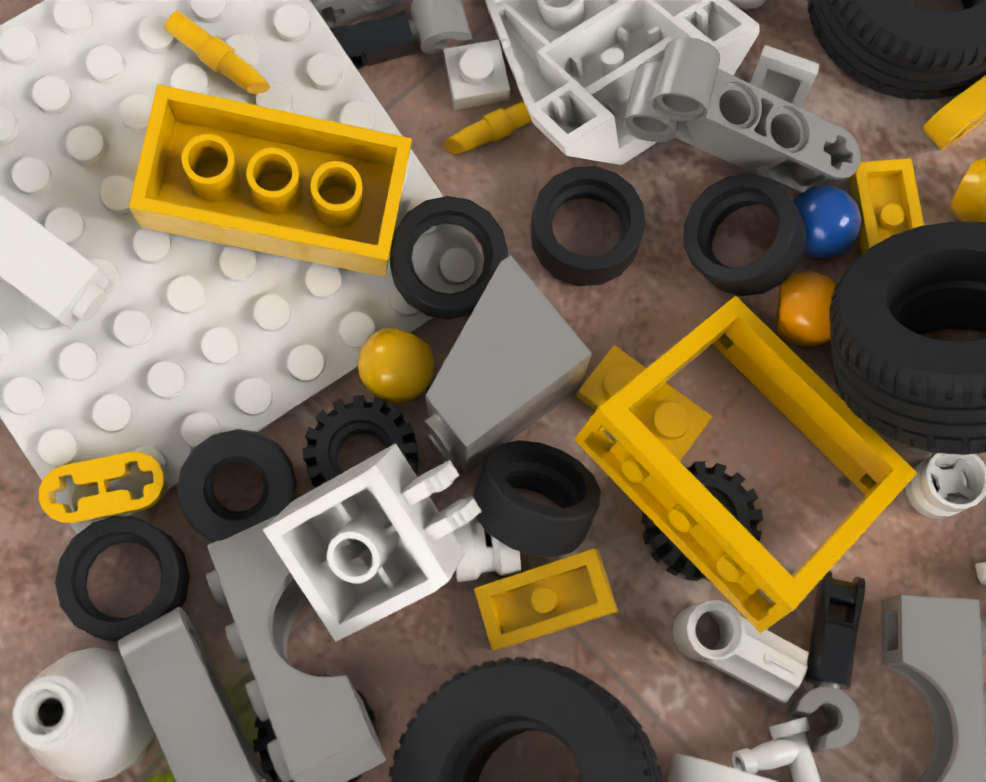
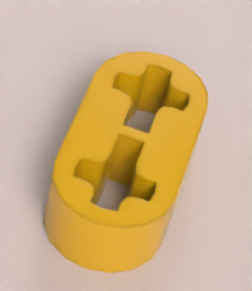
[922,76,986,151]
[39,452,168,523]

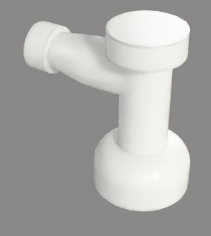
[732,716,821,782]

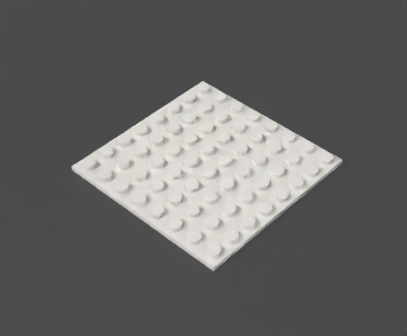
[0,0,484,534]

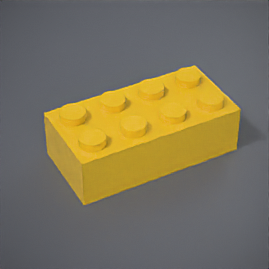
[128,84,412,277]

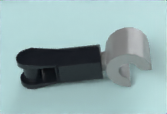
[329,0,473,70]
[787,571,866,753]

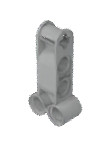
[622,37,860,194]

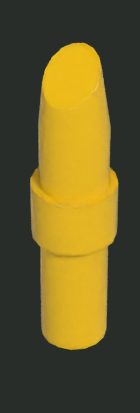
[164,10,270,94]
[443,101,532,155]

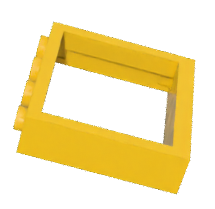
[574,296,917,634]

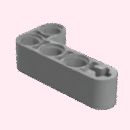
[118,607,268,782]

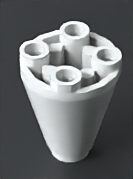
[12,647,155,782]

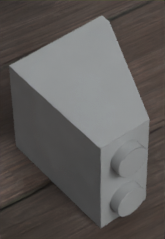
[424,255,592,474]

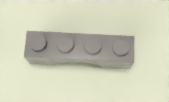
[206,515,387,782]
[881,595,986,782]

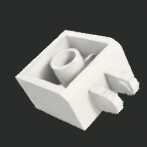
[263,443,481,642]

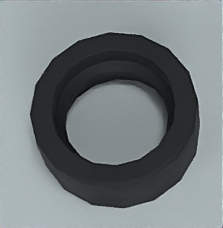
[530,166,646,286]
[684,173,806,296]
[390,196,508,319]
[473,440,601,557]
[55,516,190,642]

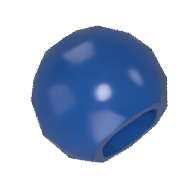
[793,184,862,260]

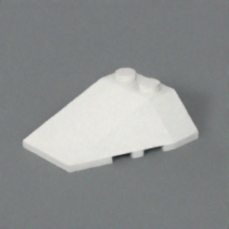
[484,0,759,165]

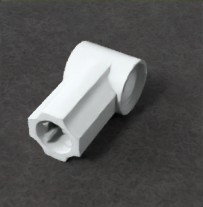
[672,600,809,704]

